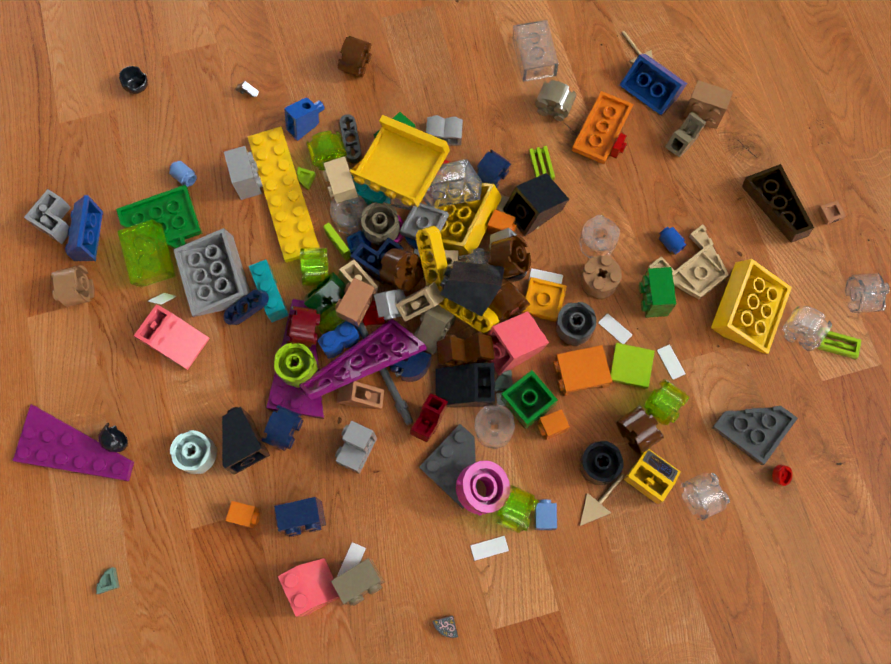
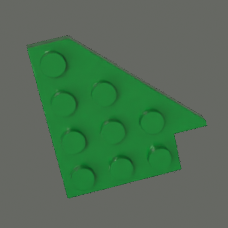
[116,185,203,249]

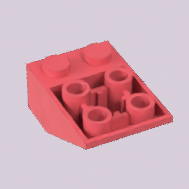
[134,304,210,370]

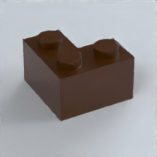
[437,332,494,366]

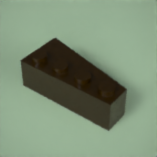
[742,164,814,243]

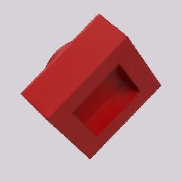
[610,133,627,159]

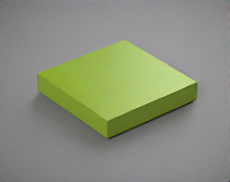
[610,343,655,389]

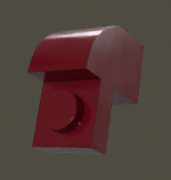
[410,393,448,442]

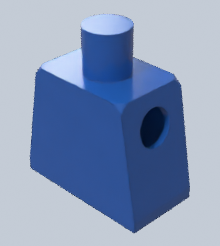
[284,98,325,141]

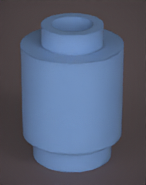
[169,161,197,187]

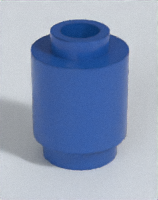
[659,227,686,255]

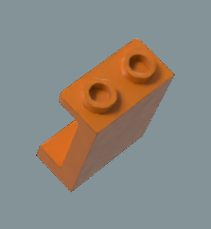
[553,345,612,396]

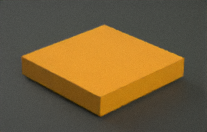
[521,277,567,322]

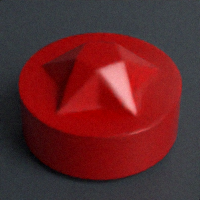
[772,464,793,486]

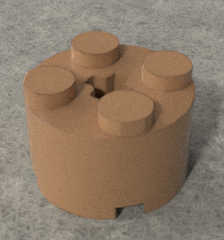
[580,255,622,299]
[51,265,95,307]

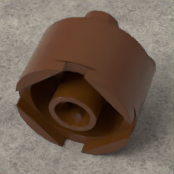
[338,36,372,77]
[489,235,531,278]
[380,248,424,291]
[488,283,530,323]
[616,405,664,454]

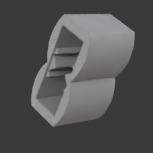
[426,115,463,146]
[374,289,405,320]

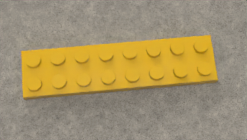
[247,126,321,263]

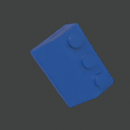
[620,54,687,115]
[65,195,103,261]

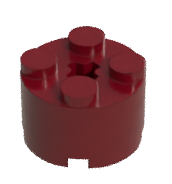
[286,306,320,348]

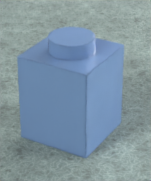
[534,499,557,530]

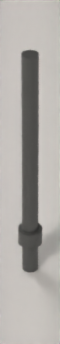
[357,323,413,425]

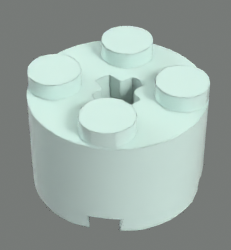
[170,430,217,474]

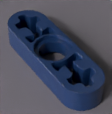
[224,289,269,325]

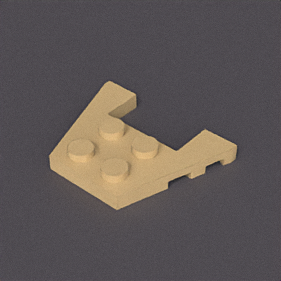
[647,224,729,300]

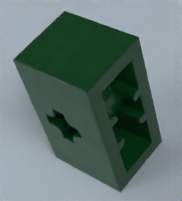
[304,272,346,318]

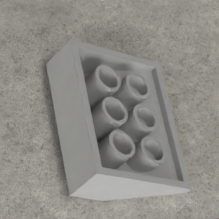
[174,228,250,317]

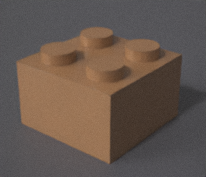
[683,80,733,129]

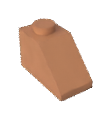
[337,381,384,409]

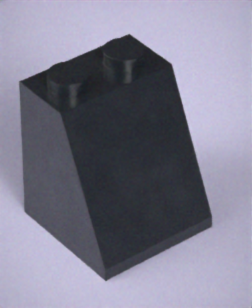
[503,173,569,236]
[439,261,504,316]
[222,407,270,475]

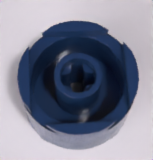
[471,149,512,188]
[262,405,304,451]

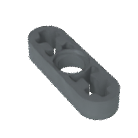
[340,114,362,164]

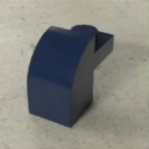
[388,351,432,382]

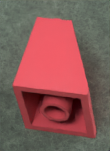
[487,311,549,376]
[278,558,340,617]

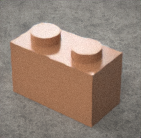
[335,278,376,327]

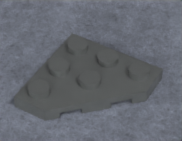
[712,406,798,465]
[419,424,477,509]

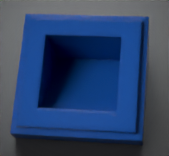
[346,230,372,254]

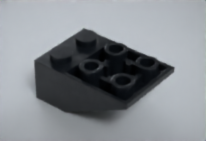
[436,363,495,407]

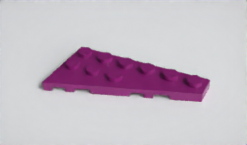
[266,299,325,419]
[299,318,427,400]

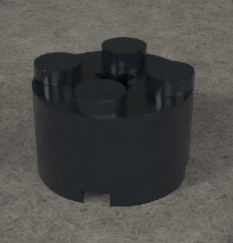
[580,441,624,485]

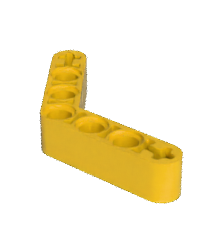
[416,226,499,333]

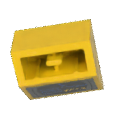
[624,449,681,505]

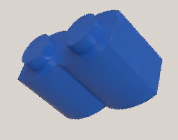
[318,321,360,359]

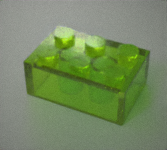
[117,220,175,287]

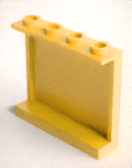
[349,115,450,208]

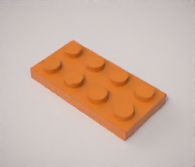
[572,91,634,164]

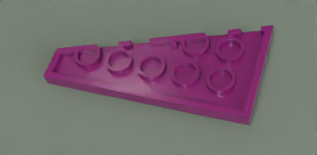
[13,404,134,481]

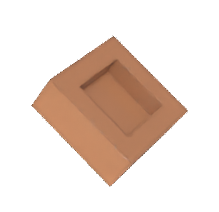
[818,200,846,225]

